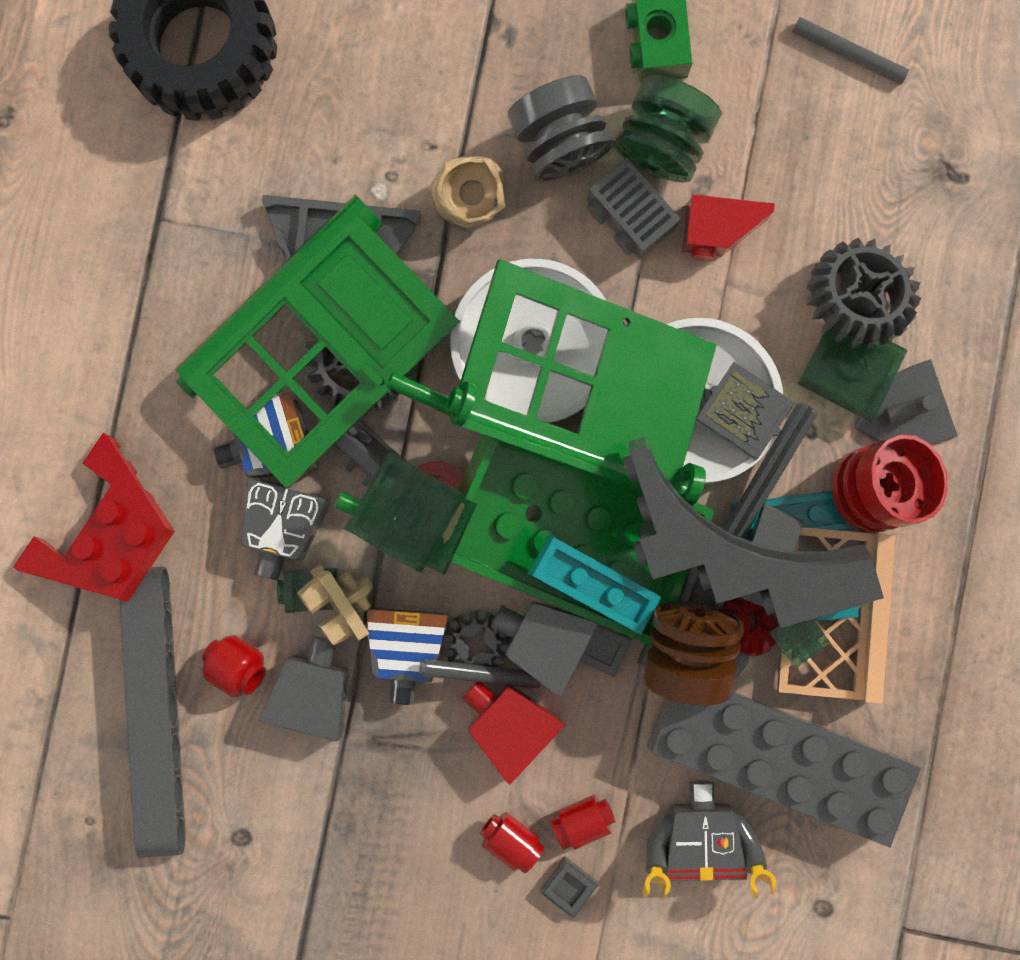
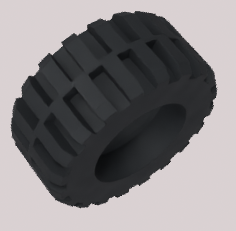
[109,0,277,121]

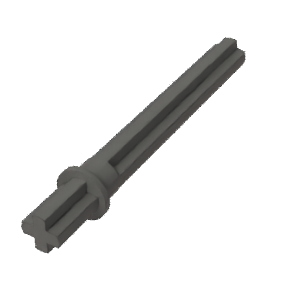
[723,402,817,538]

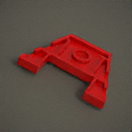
[13,433,175,602]

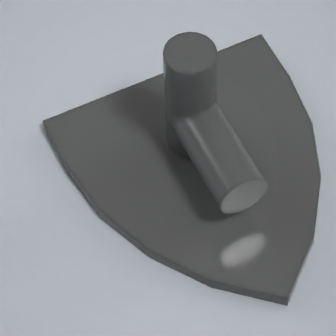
[854,359,958,444]

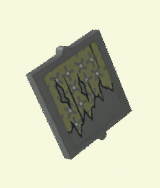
[696,362,795,460]

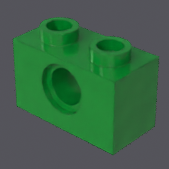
[625,0,693,82]

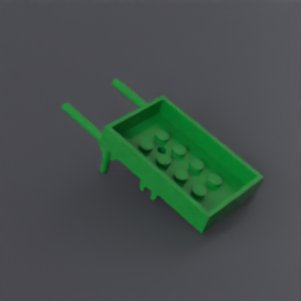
[334,372,715,646]

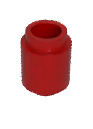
[550,794,616,850]
[480,812,544,874]

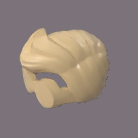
[430,156,506,228]

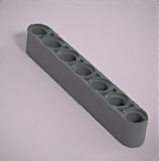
[120,566,186,858]

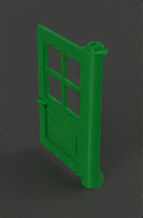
[176,195,460,489]
[446,259,717,506]

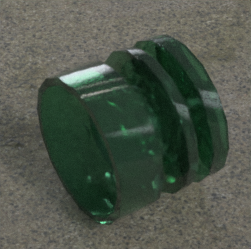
[614,75,722,183]

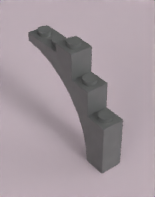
[623,436,884,628]

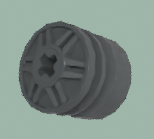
[508,75,615,182]

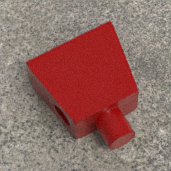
[462,682,565,785]

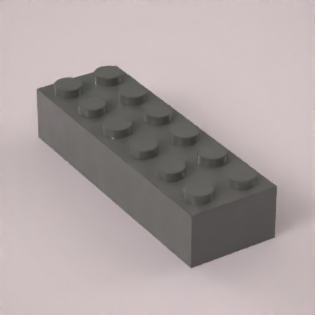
[647,691,921,848]

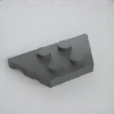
[262,195,421,262]

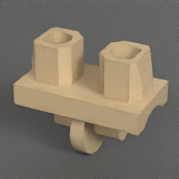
[297,565,373,646]

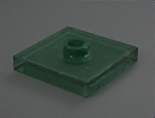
[797,329,908,422]
[345,452,465,573]

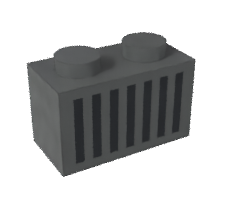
[587,157,681,260]

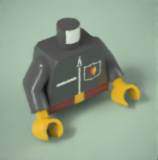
[641,780,776,900]

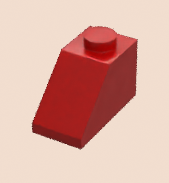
[682,194,775,261]

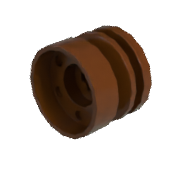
[643,601,745,706]

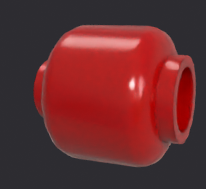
[202,635,266,698]

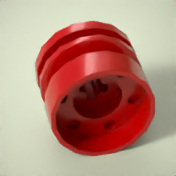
[831,434,948,533]

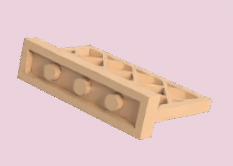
[777,527,896,704]

